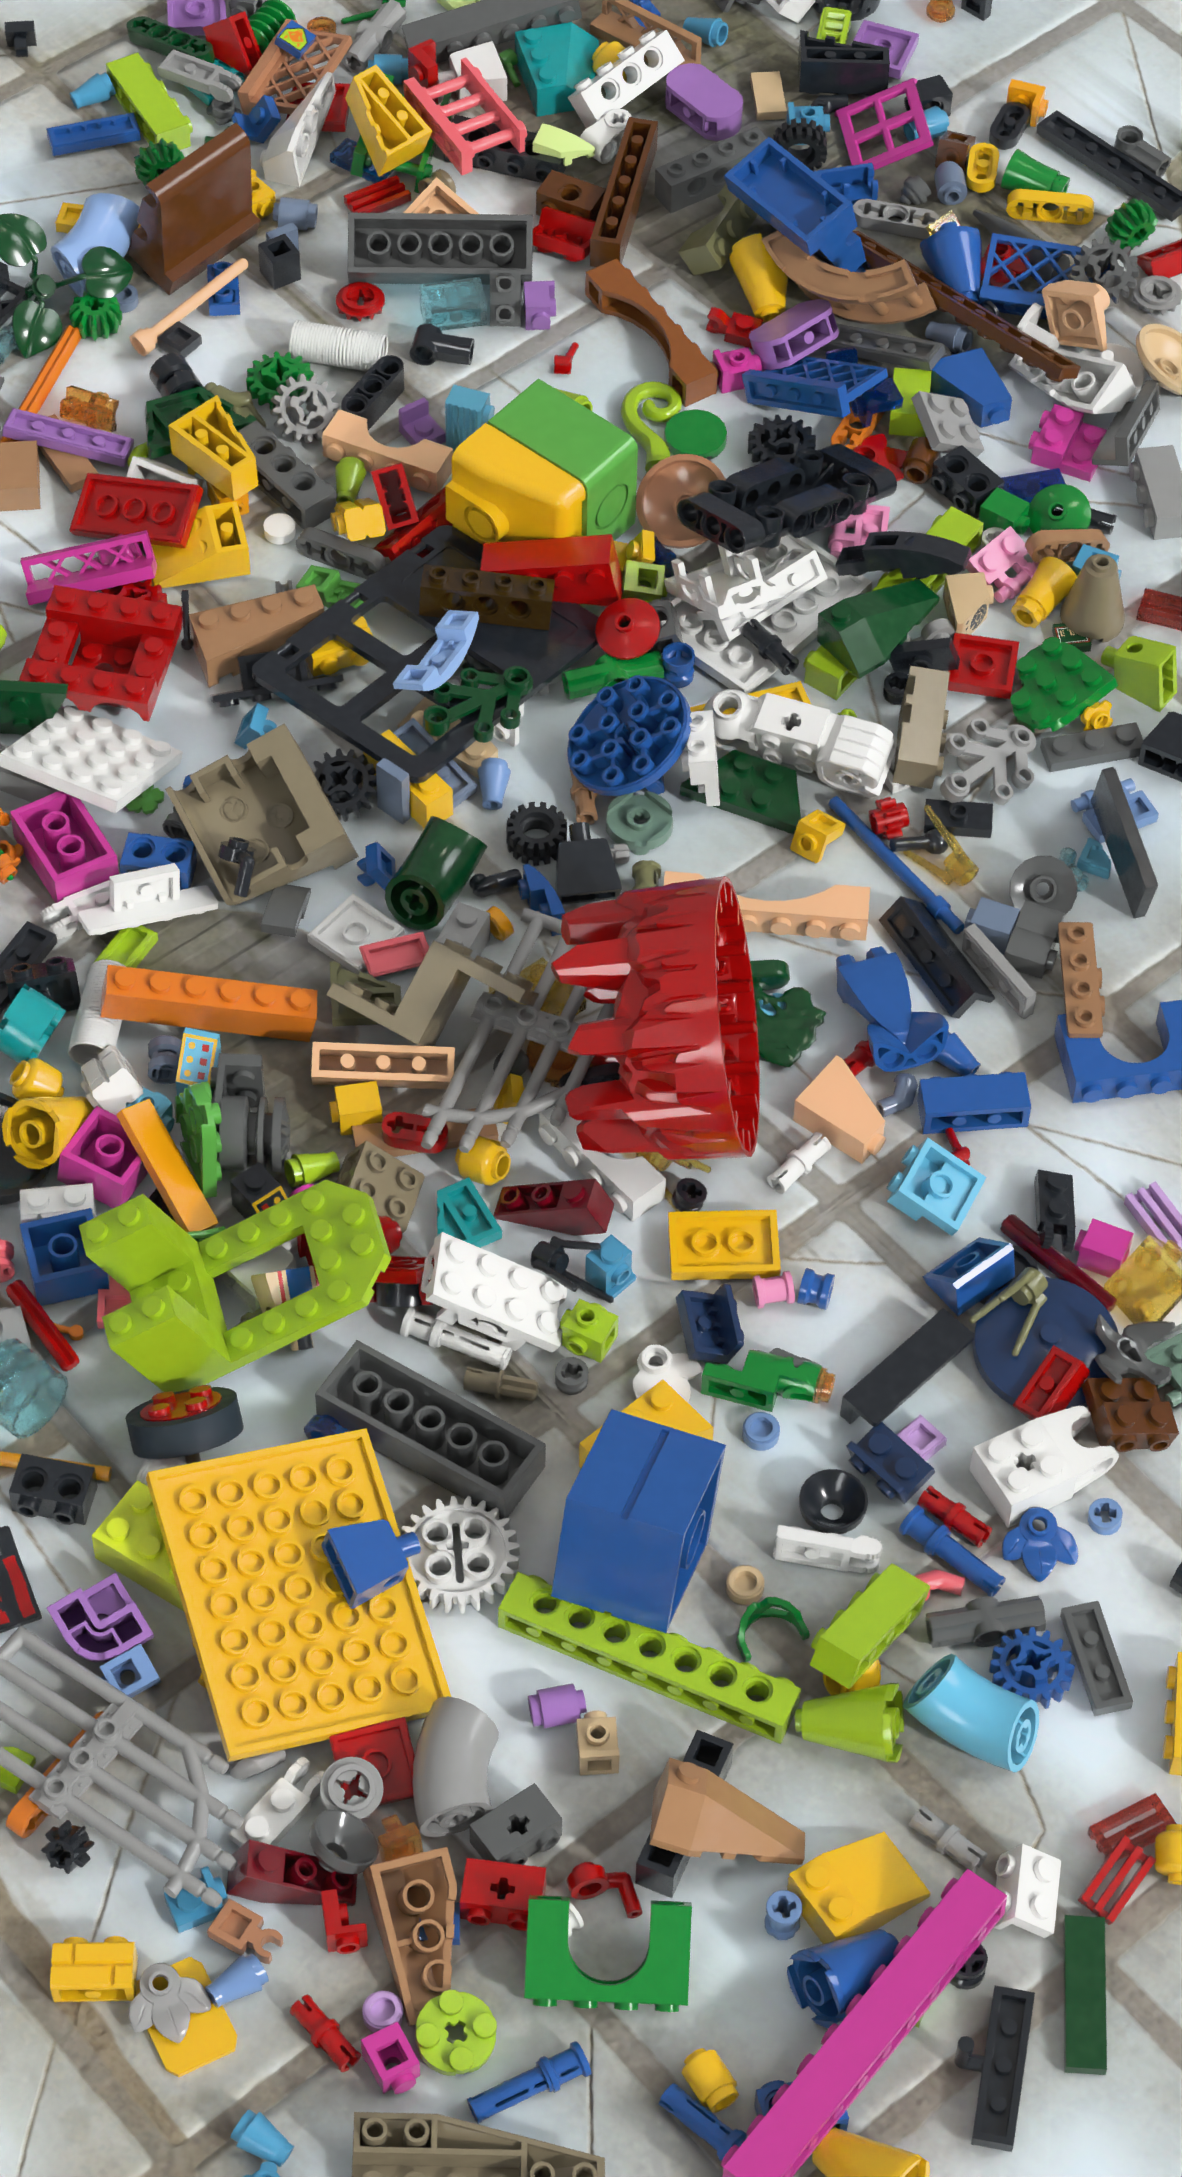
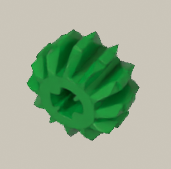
[134,138,185,186]
[1105,198,1158,250]
[69,291,122,341]

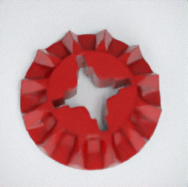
[336,282,385,322]

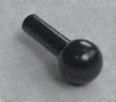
[889,828,950,854]

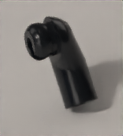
[469,869,522,897]

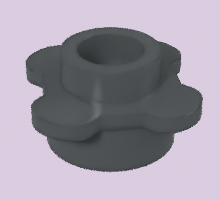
[206,99,241,125]

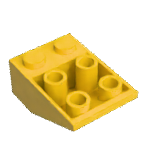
[151,501,251,588]

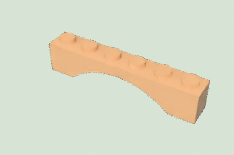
[663,871,870,941]

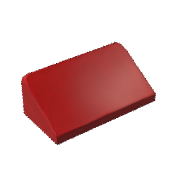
[1137,239,1182,278]
[1012,1346,1090,1420]

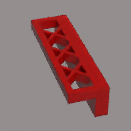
[372,487,453,561]

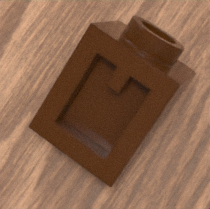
[935,130,976,172]

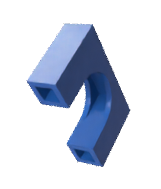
[1054,1000,1182,1103]

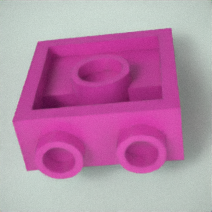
[1028,404,1107,482]

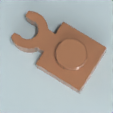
[207,1898,284,1964]

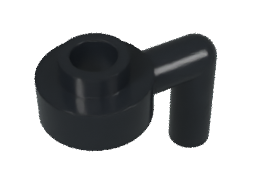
[218,837,255,897]

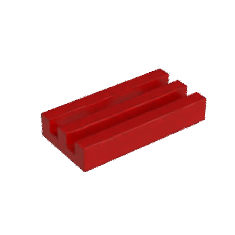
[344,175,411,213]
[1078,1835,1156,1925]

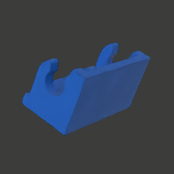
[814,163,878,205]

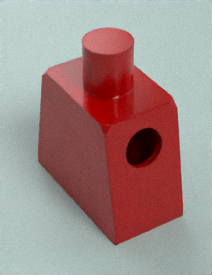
[371,462,419,531]

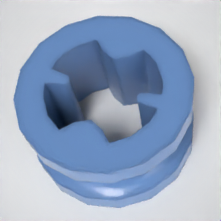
[1088,1498,1123,1535]

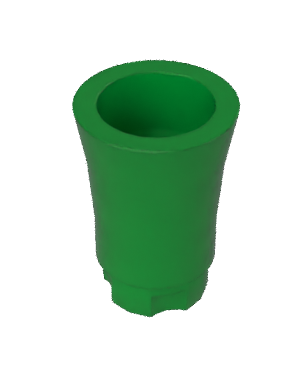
[1001,149,1070,193]

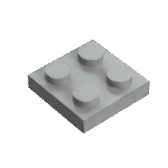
[911,391,984,457]

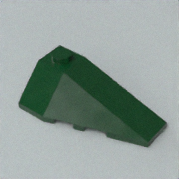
[817,579,940,679]

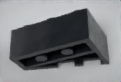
[798,30,890,96]

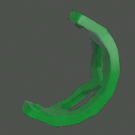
[736,1597,810,1662]

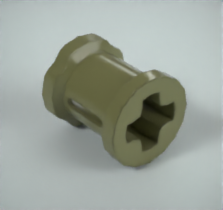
[632,860,661,890]

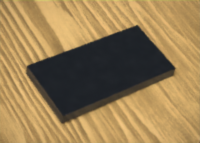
[1091,767,1158,919]

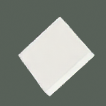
[307,894,405,974]

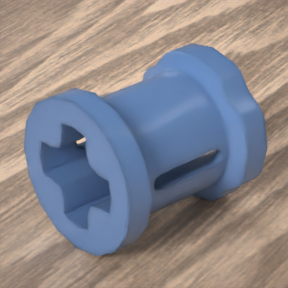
[764,1890,802,1940]

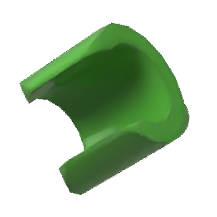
[499,48,521,87]

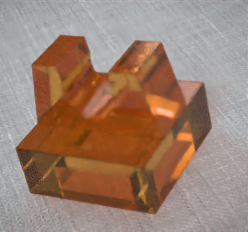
[377,1814,423,1862]

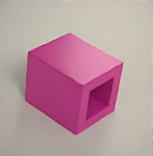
[1074,1218,1134,1280]

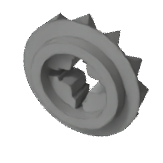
[1133,275,1182,315]
[320,1757,383,1819]

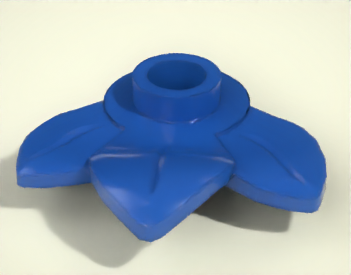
[1002,1507,1078,1582]

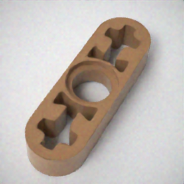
[1025,529,1110,563]

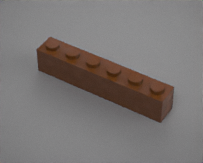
[590,117,658,267]

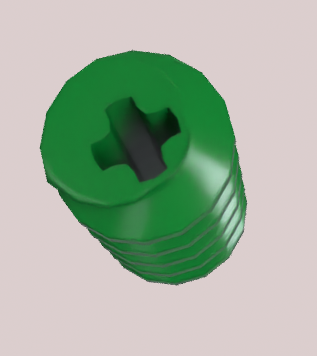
[249,0,296,54]

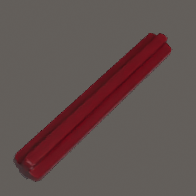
[1000,1214,1117,1313]

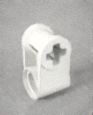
[580,109,631,164]

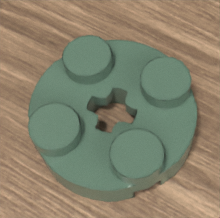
[606,791,673,855]

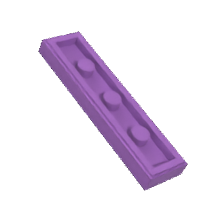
[2,408,134,467]

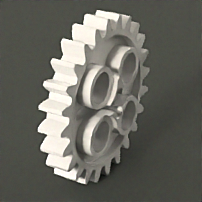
[401,1496,520,1614]

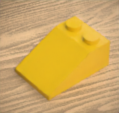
[787,1831,931,1944]

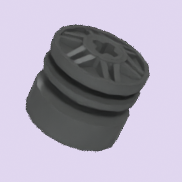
[219,1096,290,1172]

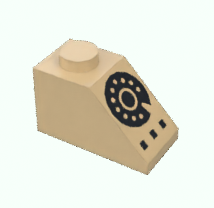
[943,572,994,635]

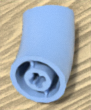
[51,193,140,297]

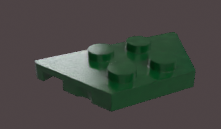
[145,386,257,460]
[0,680,68,736]
[680,749,801,835]

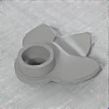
[129,1963,211,2044]

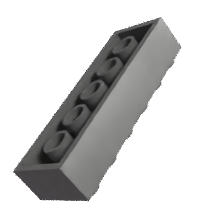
[347,213,533,285]
[315,1340,546,1520]

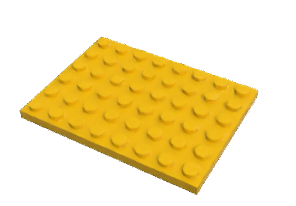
[146,1428,451,1762]

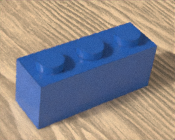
[917,1072,1031,1134]

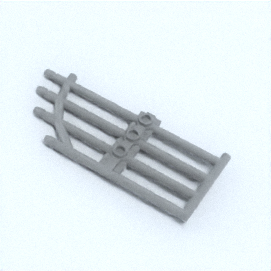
[421,908,615,1153]
[0,1625,244,1908]

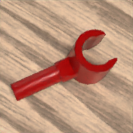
[554,342,579,374]
[945,1128,970,1166]

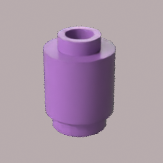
[528,1683,587,1729]

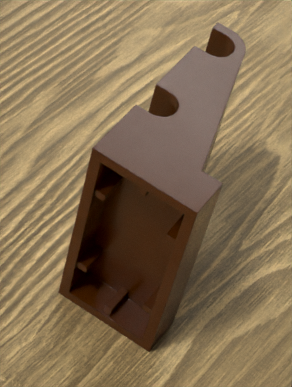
[128,123,261,295]

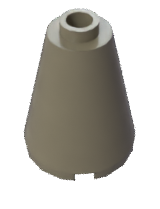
[1060,554,1125,643]

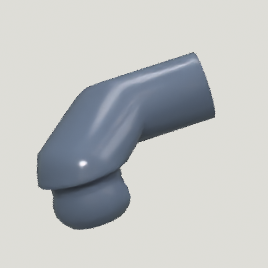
[876,1073,918,1117]

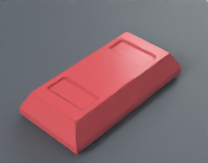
[359,931,429,978]

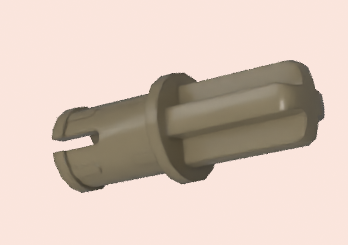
[463,1367,539,1401]

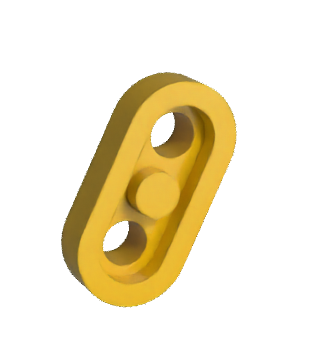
[966,143,999,193]

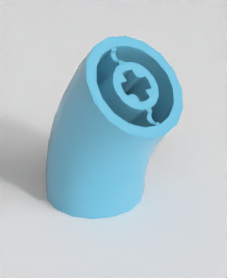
[903,1654,1039,1773]

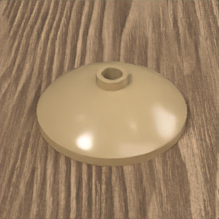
[1136,324,1182,396]

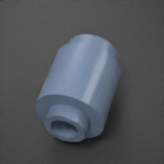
[934,161,967,205]
[273,197,318,231]

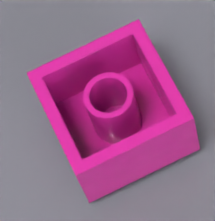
[57,1106,148,1208]

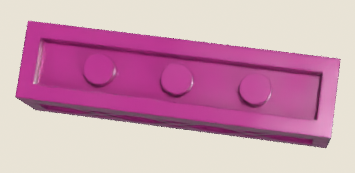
[20,530,157,606]

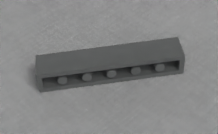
[401,0,582,64]

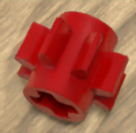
[869,797,909,840]

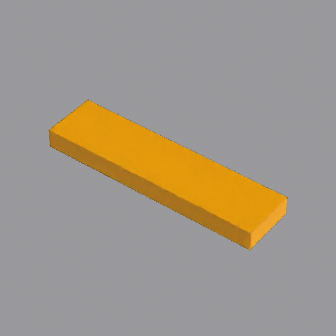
[116,1098,219,1232]

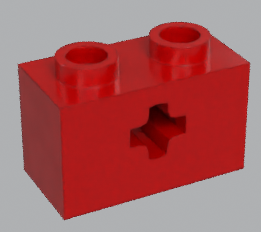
[460,1858,546,1931]

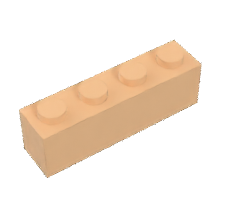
[311,1042,455,1090]

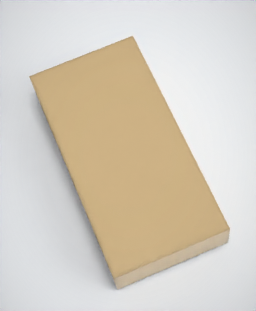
[750,71,787,121]

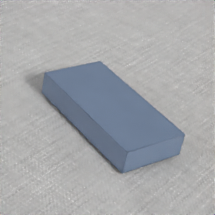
[376,758,411,824]

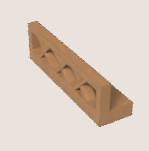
[590,0,702,66]

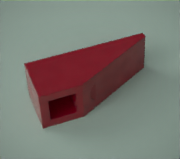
[493,1178,614,1236]
[226,1839,358,1906]

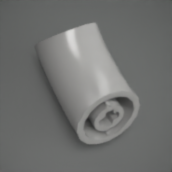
[413,1696,499,1837]

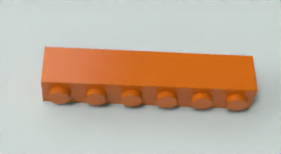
[100,965,318,1042]

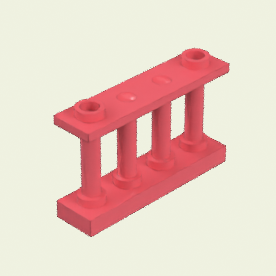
[403,57,527,175]

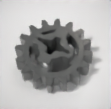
[1071,237,1139,304]

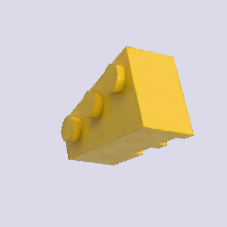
[579,1379,714,1468]

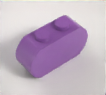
[665,63,743,141]
[749,299,839,370]

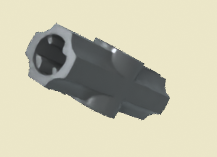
[925,1595,1046,1648]

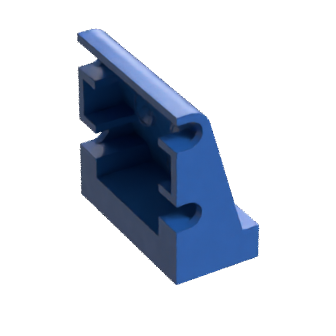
[724,137,866,272]

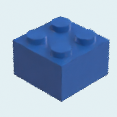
[19,1208,109,1306]

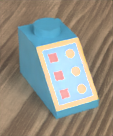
[176,1027,221,1097]

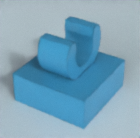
[234,703,277,749]

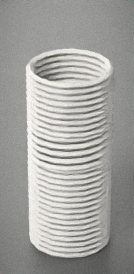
[289,320,388,372]
[67,960,126,1066]

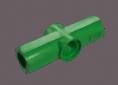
[561,651,664,699]

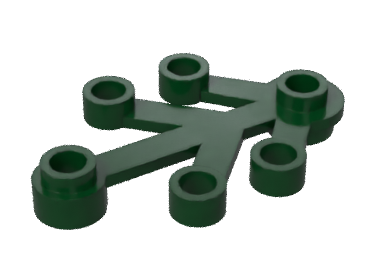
[423,666,533,743]

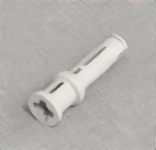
[400,1306,513,1370]

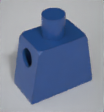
[321,1519,421,1609]

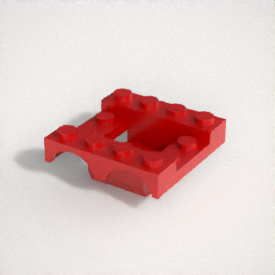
[18,585,183,722]

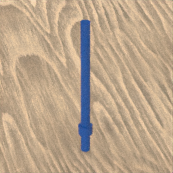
[828,796,964,935]

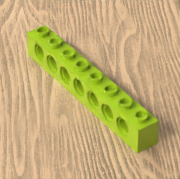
[498,1572,801,1744]

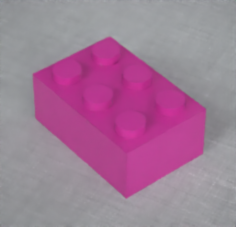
[10,791,119,903]

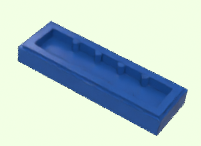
[46,113,141,156]

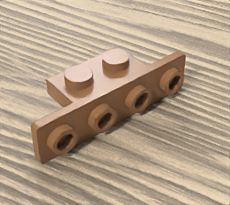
[1058,922,1105,1038]

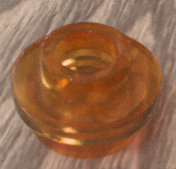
[926,0,955,23]

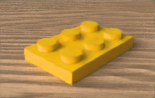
[668,1210,781,1280]

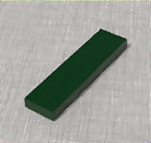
[1063,1915,1107,2075]

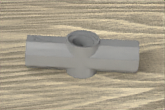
[342,0,406,74]

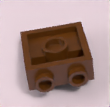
[1082,1378,1179,1452]

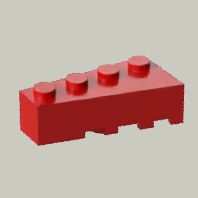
[480,534,623,607]

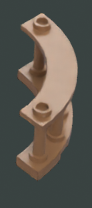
[762,230,937,325]

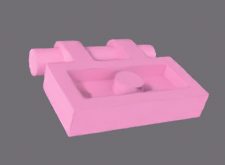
[828,504,890,559]
[966,526,1039,603]

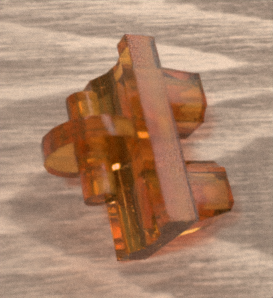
[60,385,119,433]

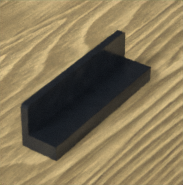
[879,896,995,1019]
[840,1308,974,1427]

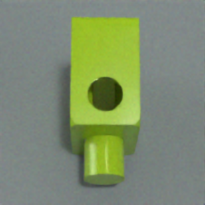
[1101,636,1177,712]

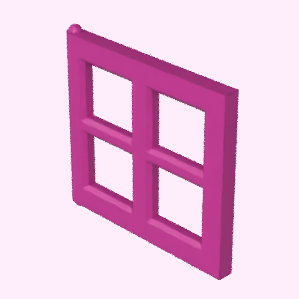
[834,78,934,170]

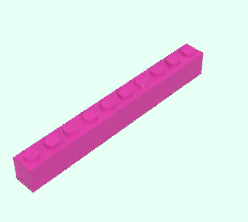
[721,1868,1007,2177]

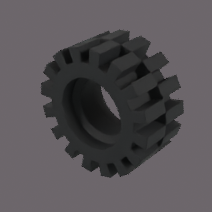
[773,118,827,172]
[506,801,567,866]

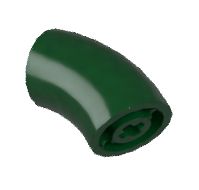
[385,816,488,930]

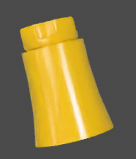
[1011,557,1077,628]

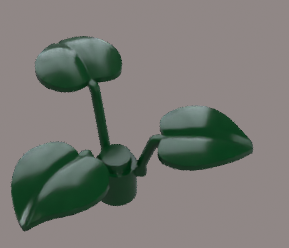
[0,213,133,359]

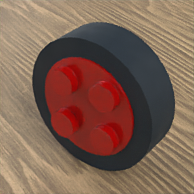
[125,1385,244,1464]

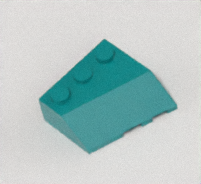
[515,22,599,117]

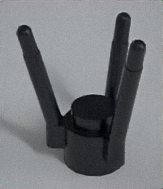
[530,1236,614,1303]

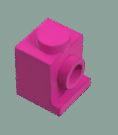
[712,347,762,394]
[361,2021,420,2094]

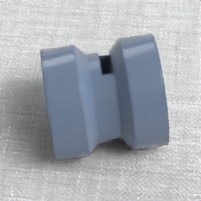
[148,1035,182,1084]

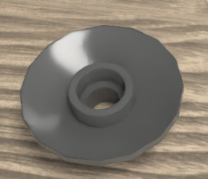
[1009,856,1077,916]

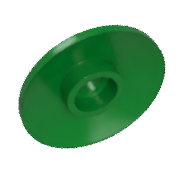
[1028,484,1091,545]

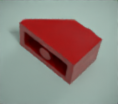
[202,11,262,76]

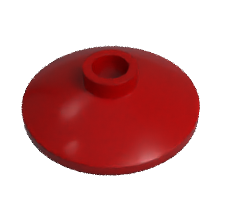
[595,598,660,660]

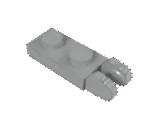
[157,49,243,103]

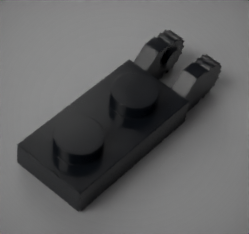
[1034,1170,1076,1253]

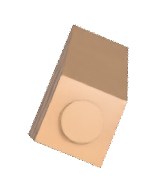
[793,1055,886,1164]

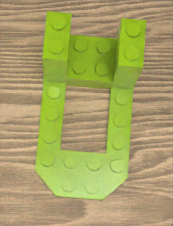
[79,1180,391,1392]

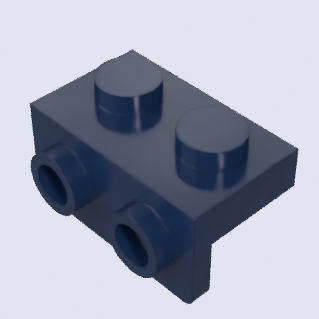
[676,1283,744,1364]

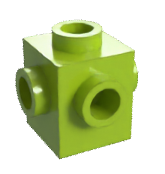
[559,1298,619,1363]

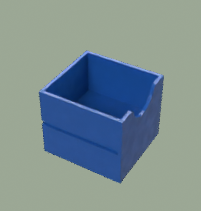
[551,1409,726,1633]

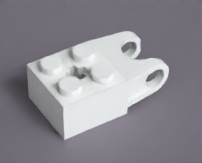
[969,1406,1119,1528]

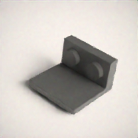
[210,1053,266,1133]

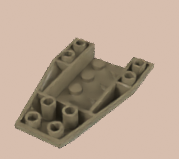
[352,2112,605,2177]

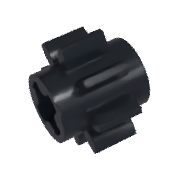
[41,1820,94,1874]

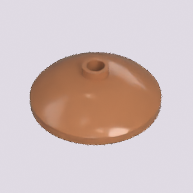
[636,454,726,549]

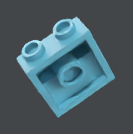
[886,1138,987,1236]

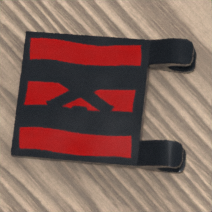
[0,1526,42,1633]

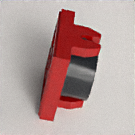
[370,1255,435,1307]

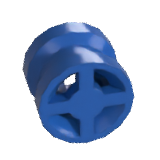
[797,1268,835,1310]

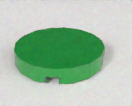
[664,409,727,459]

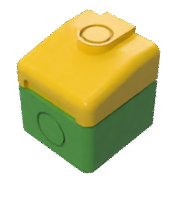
[445,378,638,545]

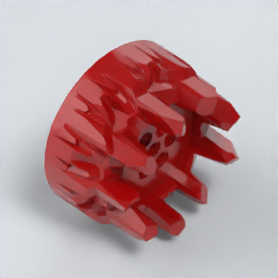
[551,876,760,1161]

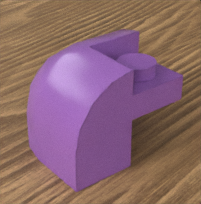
[47,1572,154,1663]

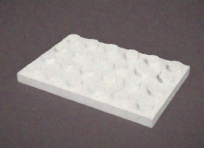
[660,535,872,694]

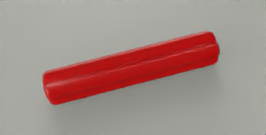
[6,1279,80,1372]

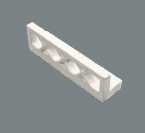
[697,549,827,641]

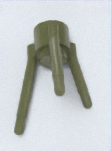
[969,1267,1048,1357]

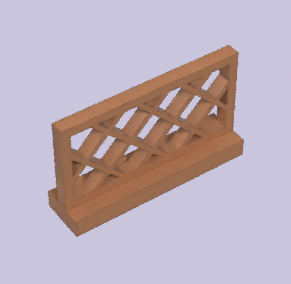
[237,19,353,115]

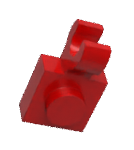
[706,307,763,349]

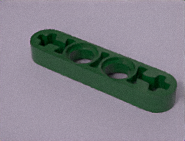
[126,16,215,64]

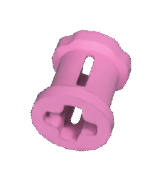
[752,1271,795,1309]

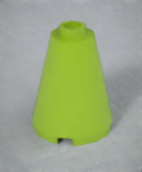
[795,1683,904,1763]

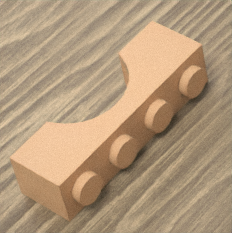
[322,409,453,495]

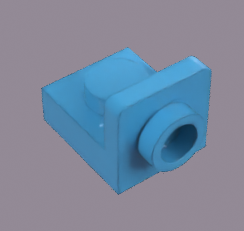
[164,1866,228,1933]

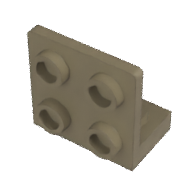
[336,1140,425,1233]

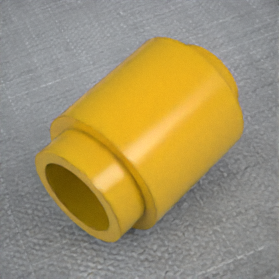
[681,2048,739,2113]

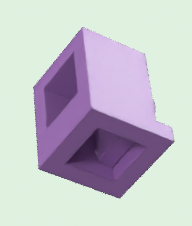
[524,281,556,330]

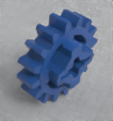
[989,1627,1075,1709]

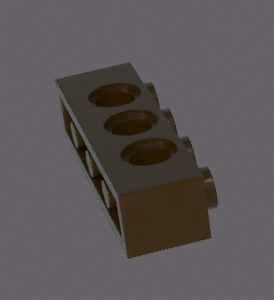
[419,564,555,631]

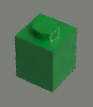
[979,487,1031,535]

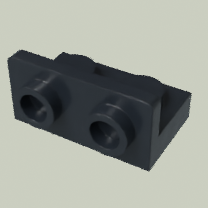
[3,956,81,1012]

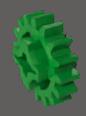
[246,351,314,410]

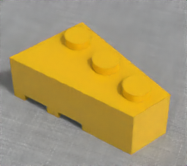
[345,65,432,177]
[168,395,258,501]

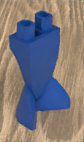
[836,946,949,1072]

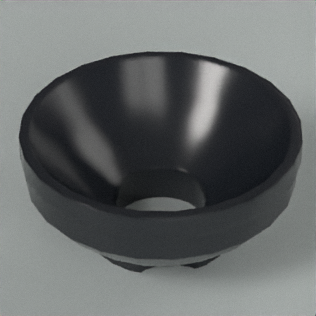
[799,1469,868,1534]

